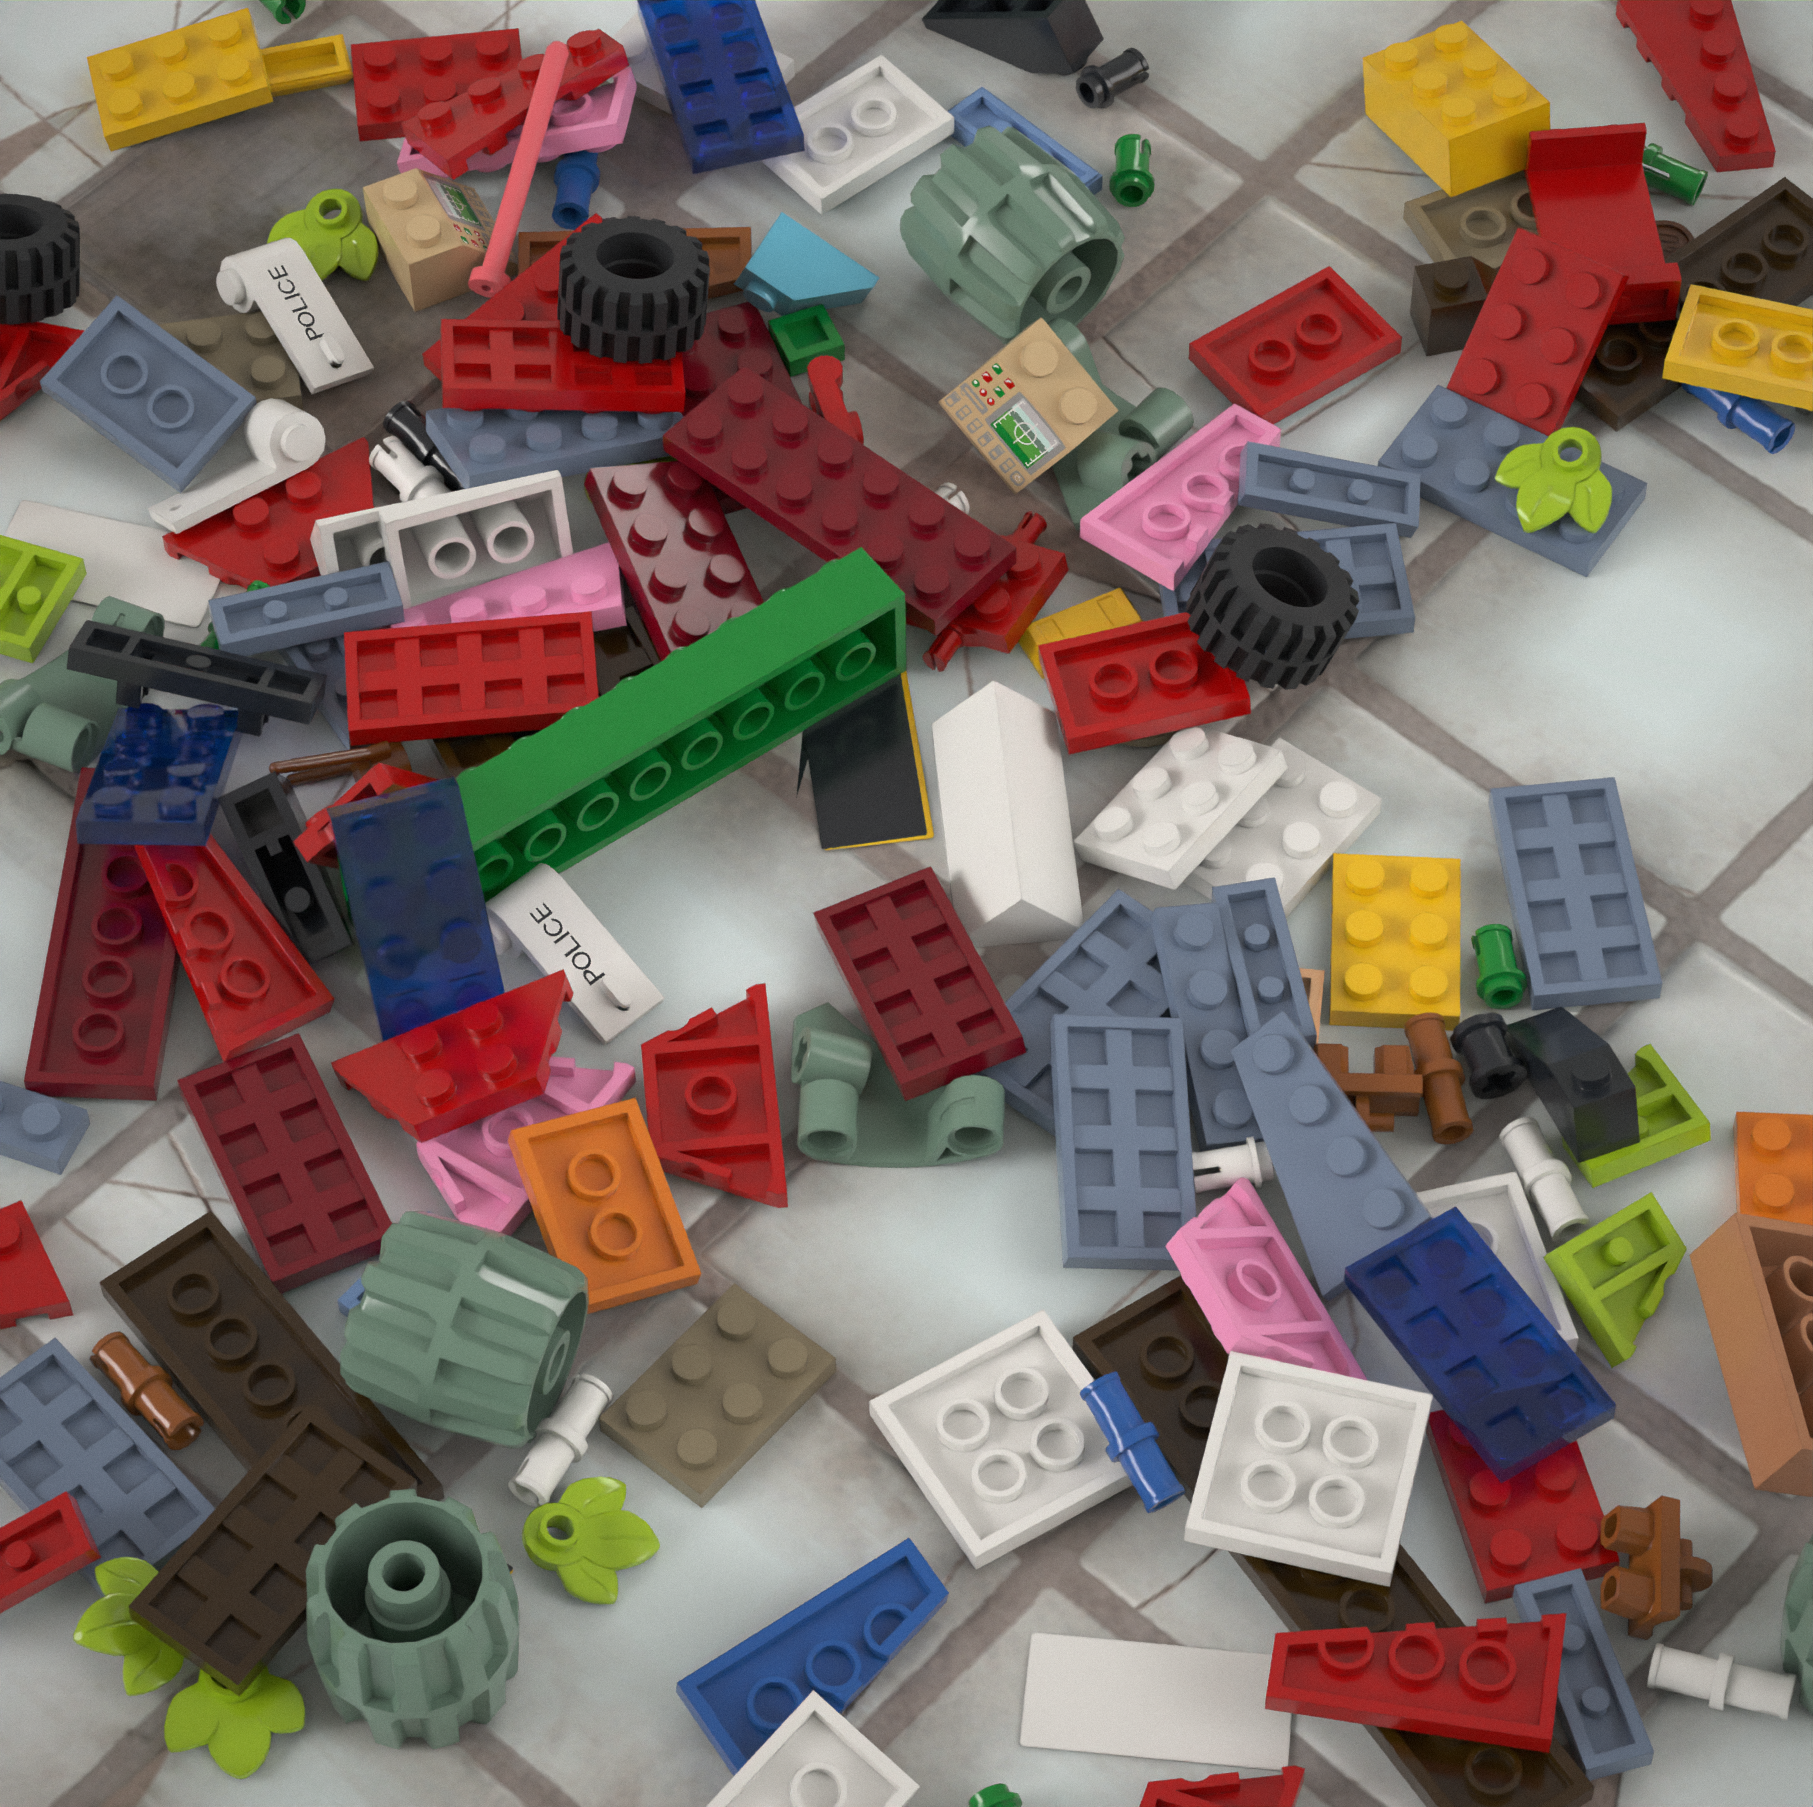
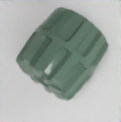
[900,125,1125,344]
[340,1210,589,1449]
[306,1489,520,1750]

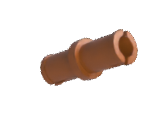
[1404,1012,1474,1145]
[90,1331,204,1451]

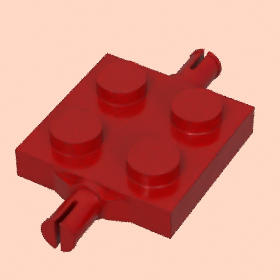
[906,511,1069,672]

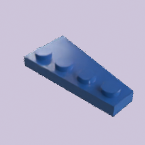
[676,1538,949,1776]

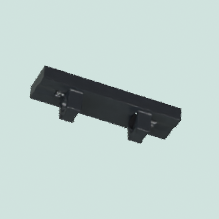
[67,620,327,737]

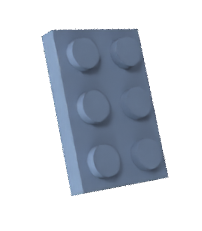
[40,295,257,493]

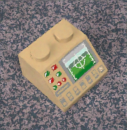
[363,168,518,312]
[938,317,1118,495]

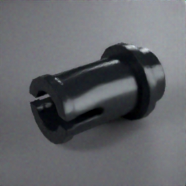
[1076,48,1149,109]

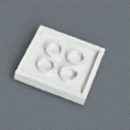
[869,1309,1133,1570]
[1184,1351,1433,1587]

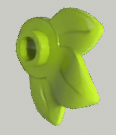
[267,189,379,281]
[1495,427,1612,533]
[522,1476,660,1604]
[73,1557,184,1696]
[164,1666,305,1780]

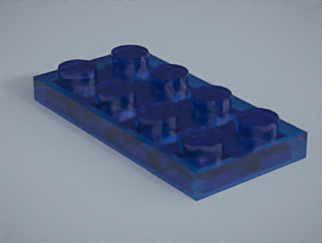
[637,0,805,174]
[76,703,243,846]
[327,776,505,1042]
[1343,1206,1616,1483]

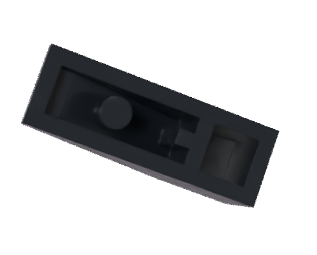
[922,0,1104,76]
[217,771,354,966]
[1505,1006,1640,1163]

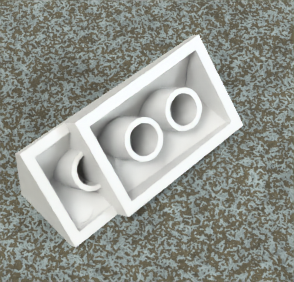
[310,470,573,609]
[932,680,1084,948]

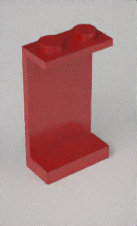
[1525,123,1682,325]

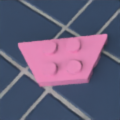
[416,1056,636,1236]
[1165,1178,1368,1381]

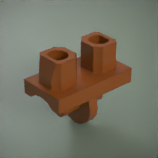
[1313,1043,1423,1133]
[1600,1495,1713,1640]

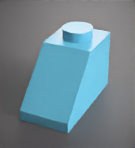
[734,212,879,316]

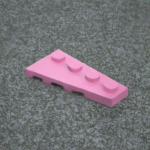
[379,542,627,632]

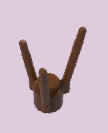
[269,740,412,786]

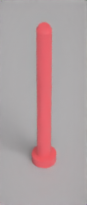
[468,41,569,298]

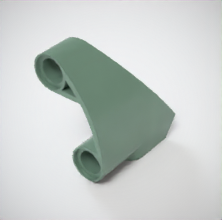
[1047,318,1194,530]
[0,596,165,774]
[790,1002,1005,1168]

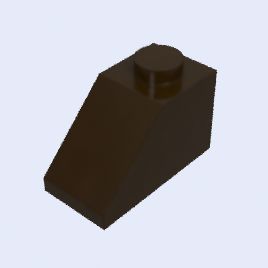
[1410,256,1498,357]

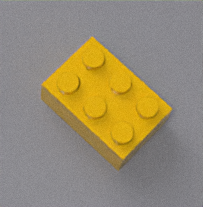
[1362,21,1551,197]

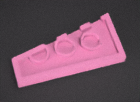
[397,67,637,178]
[1080,403,1281,591]

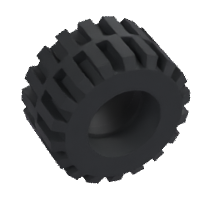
[0,193,80,325]
[557,216,710,364]
[1186,523,1359,690]

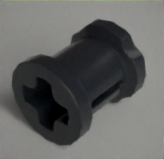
[1450,1012,1527,1099]

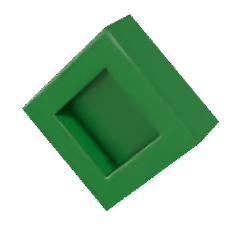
[768,304,845,377]

